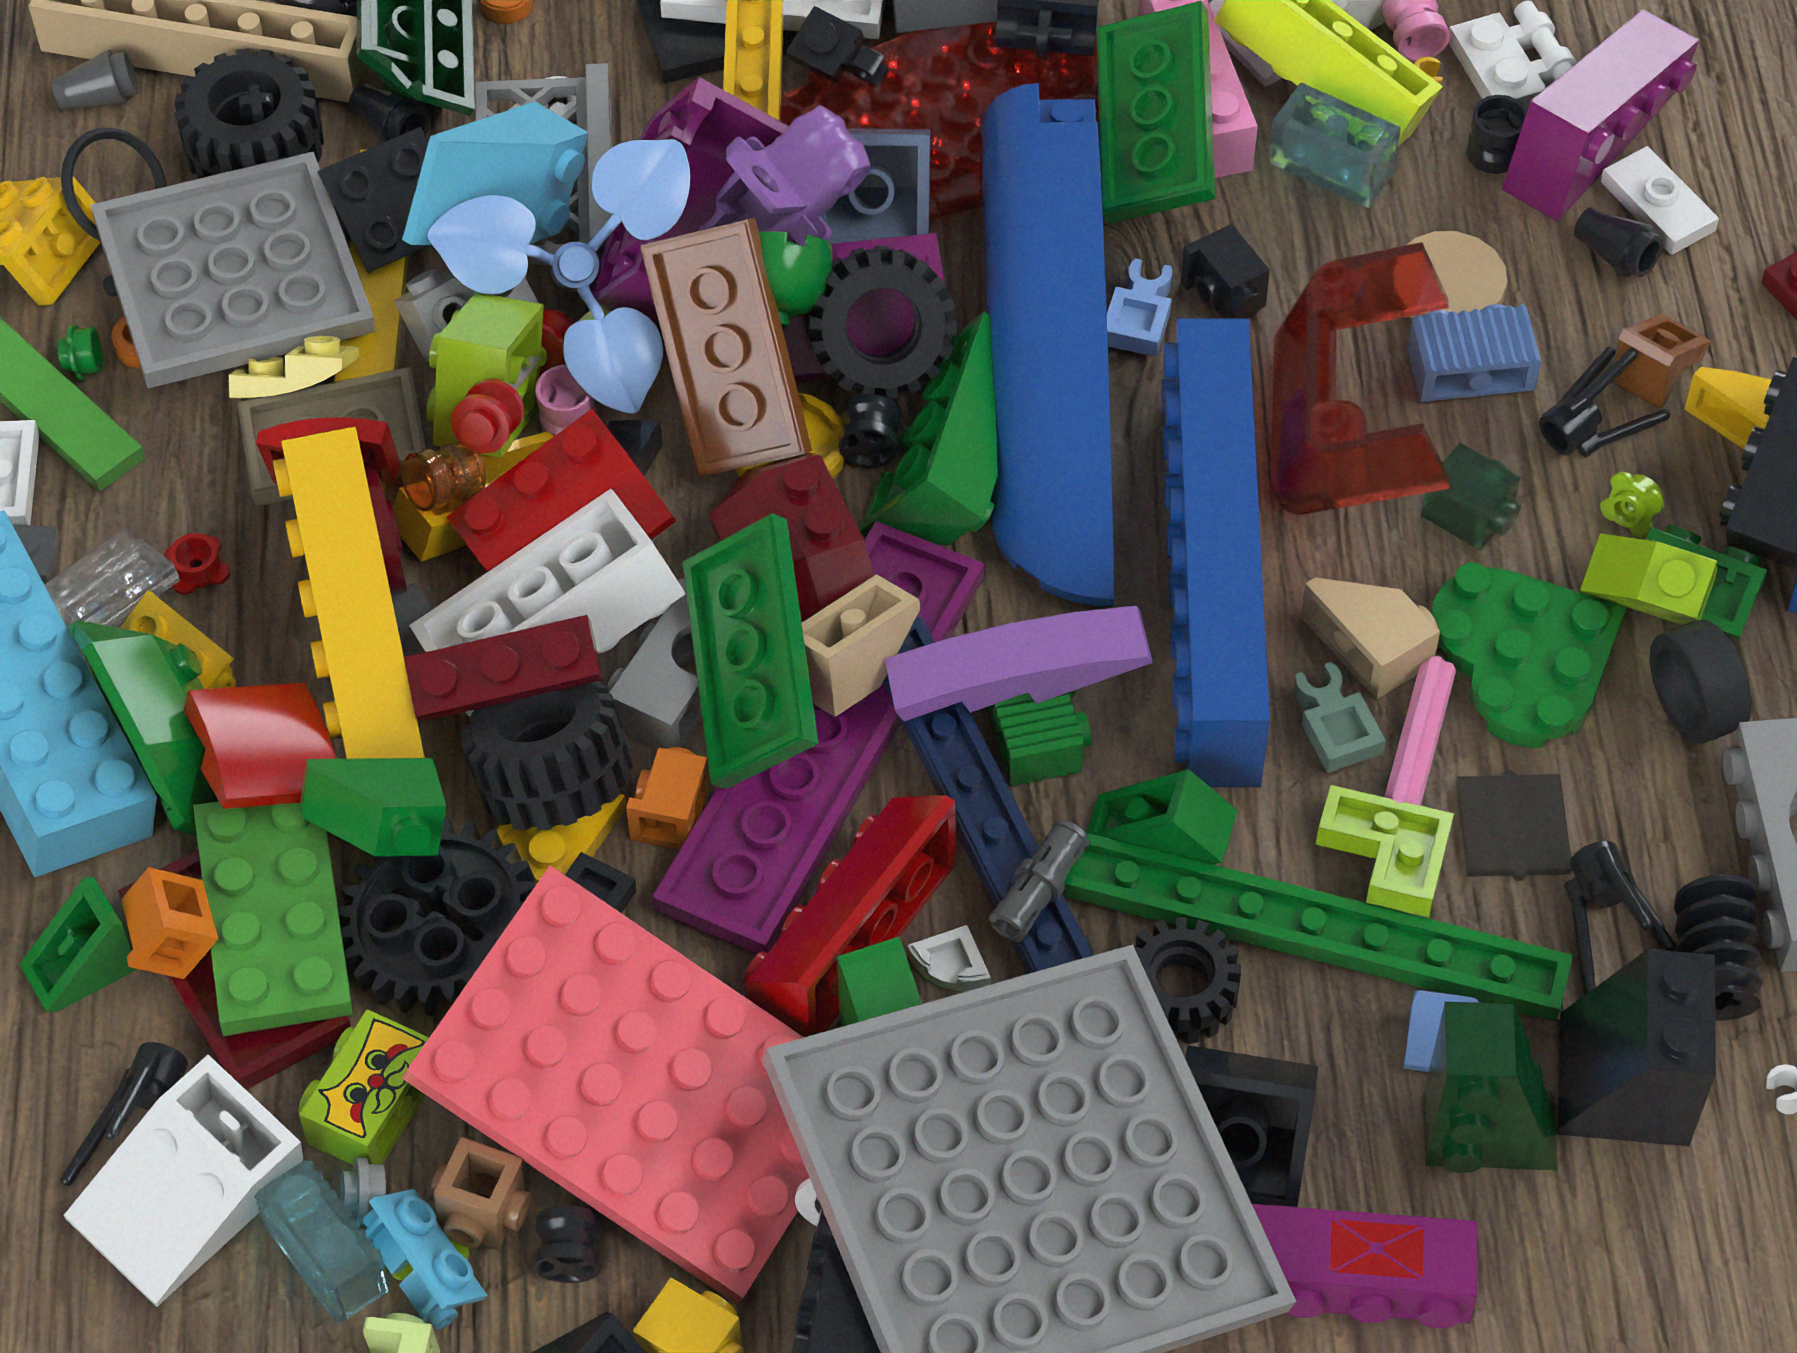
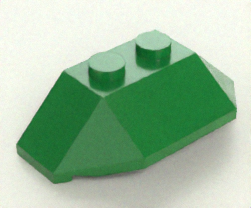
[67,620,219,837]

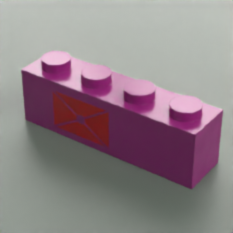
[1252,1204,1478,1328]

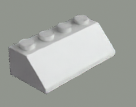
[409,489,686,716]

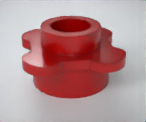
[163,533,230,595]

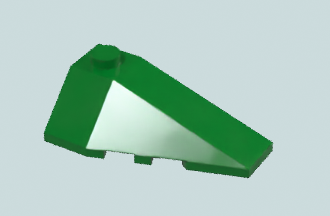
[859,312,998,545]

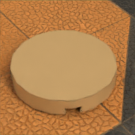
[1391,231,1507,319]

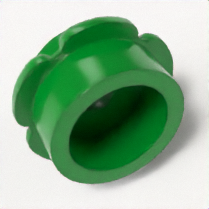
[58,324,103,381]

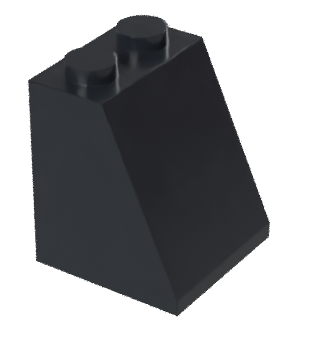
[1557,949,1716,1147]

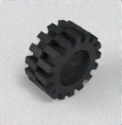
[1130,918,1241,1044]

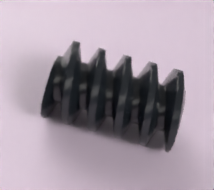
[1673,874,1763,1021]

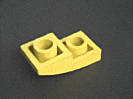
[229,336,359,398]

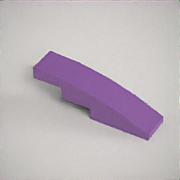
[885,606,1153,721]

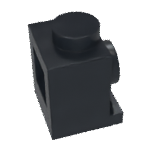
[1181,224,1270,319]

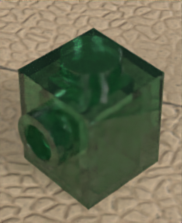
[1421,442,1521,551]

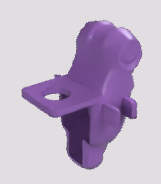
[699,105,871,246]

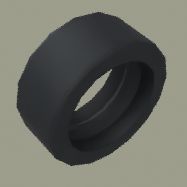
[1649,619,1752,744]

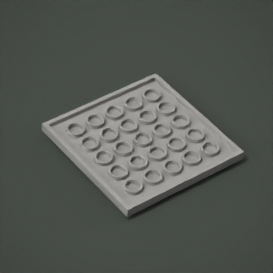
[762,944,1296,1353]

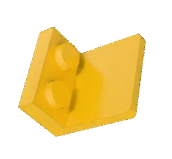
[0,176,101,306]

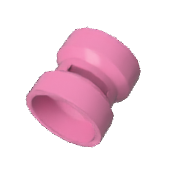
[1381,0,1450,62]
[535,365,598,436]

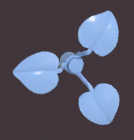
[427,139,690,414]

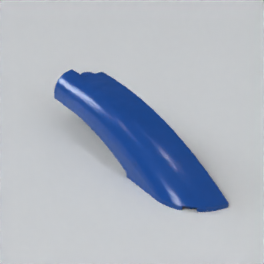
[981,83,1114,607]

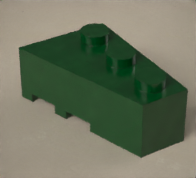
[1423,1001,1558,1173]

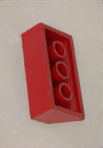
[743,795,956,1037]

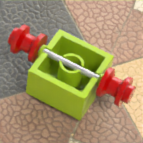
[426,292,574,458]

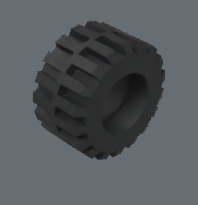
[174,49,324,179]
[805,245,957,399]
[461,682,633,830]

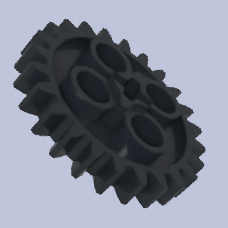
[338,819,536,1016]

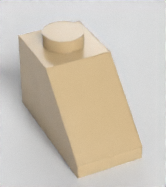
[802,574,920,717]
[1301,577,1440,700]

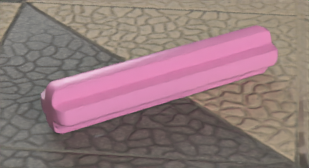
[1384,656,1456,806]

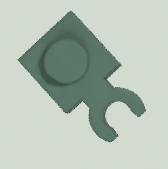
[1294,662,1386,773]

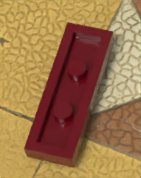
[404,615,603,722]

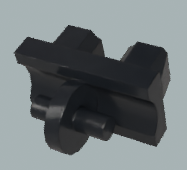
[995,0,1099,59]

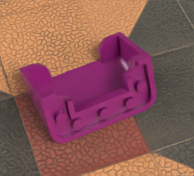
[591,77,789,324]

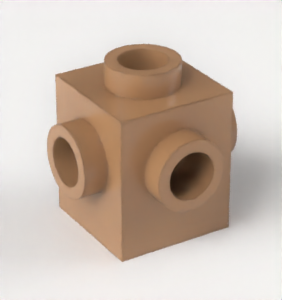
[429,1137,531,1251]

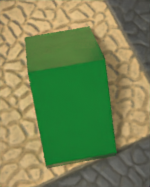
[19,877,138,1012]

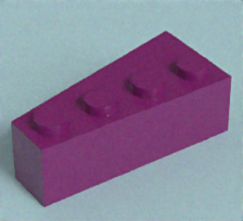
[1501,9,1699,222]

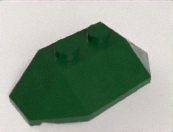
[357,0,475,116]

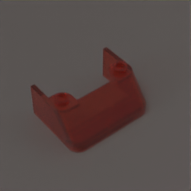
[1271,242,1450,515]

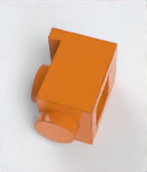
[626,747,710,850]
[121,867,218,979]

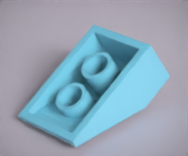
[402,101,589,245]

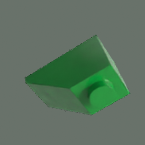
[299,758,446,857]
[1086,769,1237,865]

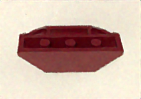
[709,453,874,622]

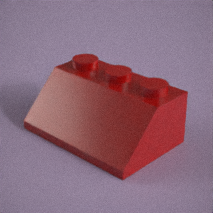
[447,408,676,572]

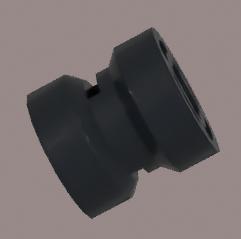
[1466,94,1527,174]

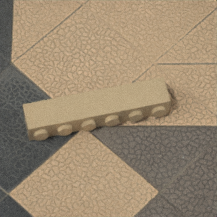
[29,0,369,103]

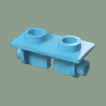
[362,1189,488,1330]

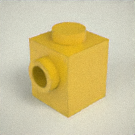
[632,1278,744,1353]

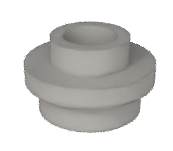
[340,1157,386,1225]

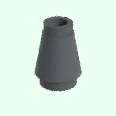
[51,49,139,110]

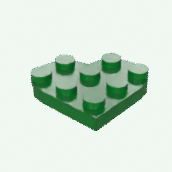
[1431,562,1627,748]

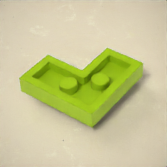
[1315,785,1454,917]

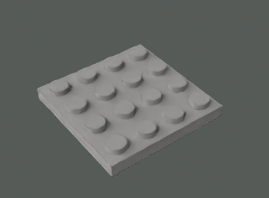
[91,152,375,389]

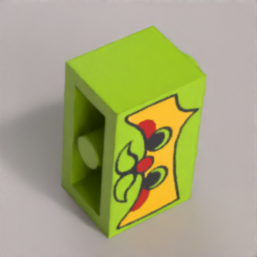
[298,1009,430,1165]

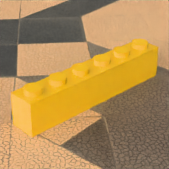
[273,427,425,759]

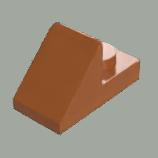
[1614,313,1711,408]

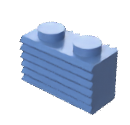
[1407,304,1541,402]

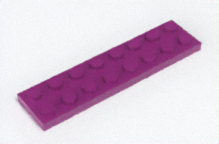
[652,521,985,954]

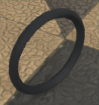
[61,127,167,242]

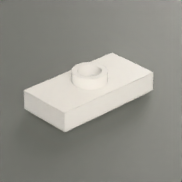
[1601,146,1719,255]

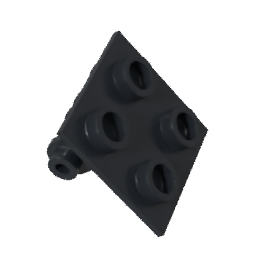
[317,127,431,273]

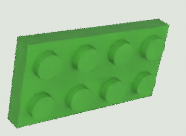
[193,801,353,1036]

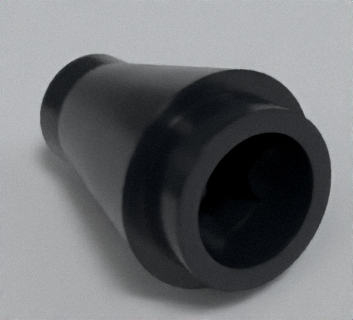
[349,83,430,142]
[1574,207,1663,277]

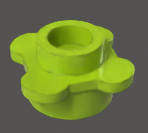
[1600,472,1664,538]

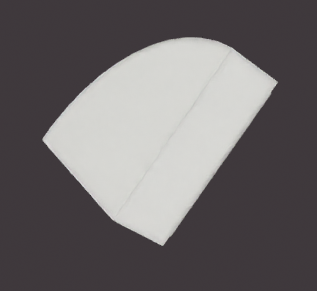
[907,925,991,992]

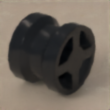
[838,394,901,468]
[533,1206,603,1283]

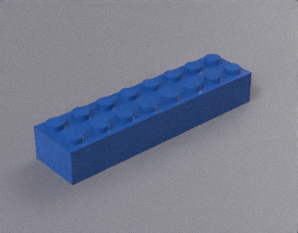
[1161,319,1270,787]

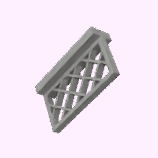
[476,63,613,265]

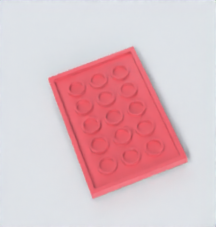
[402,865,809,1305]

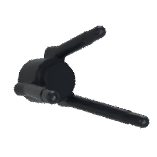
[1539,347,1671,458]
[1564,841,1676,995]
[61,1042,188,1186]

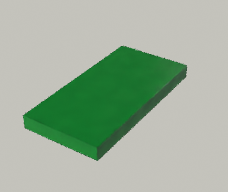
[1097,1,1216,224]
[682,513,819,789]

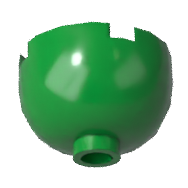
[759,231,832,329]

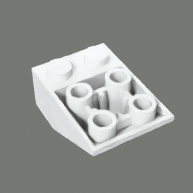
[64,1055,305,1307]

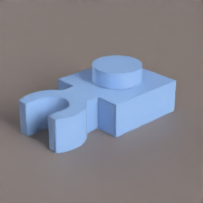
[1107,258,1172,357]

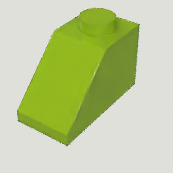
[1580,533,1717,625]

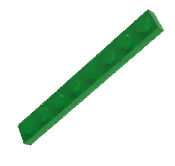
[1062,832,1573,1022]

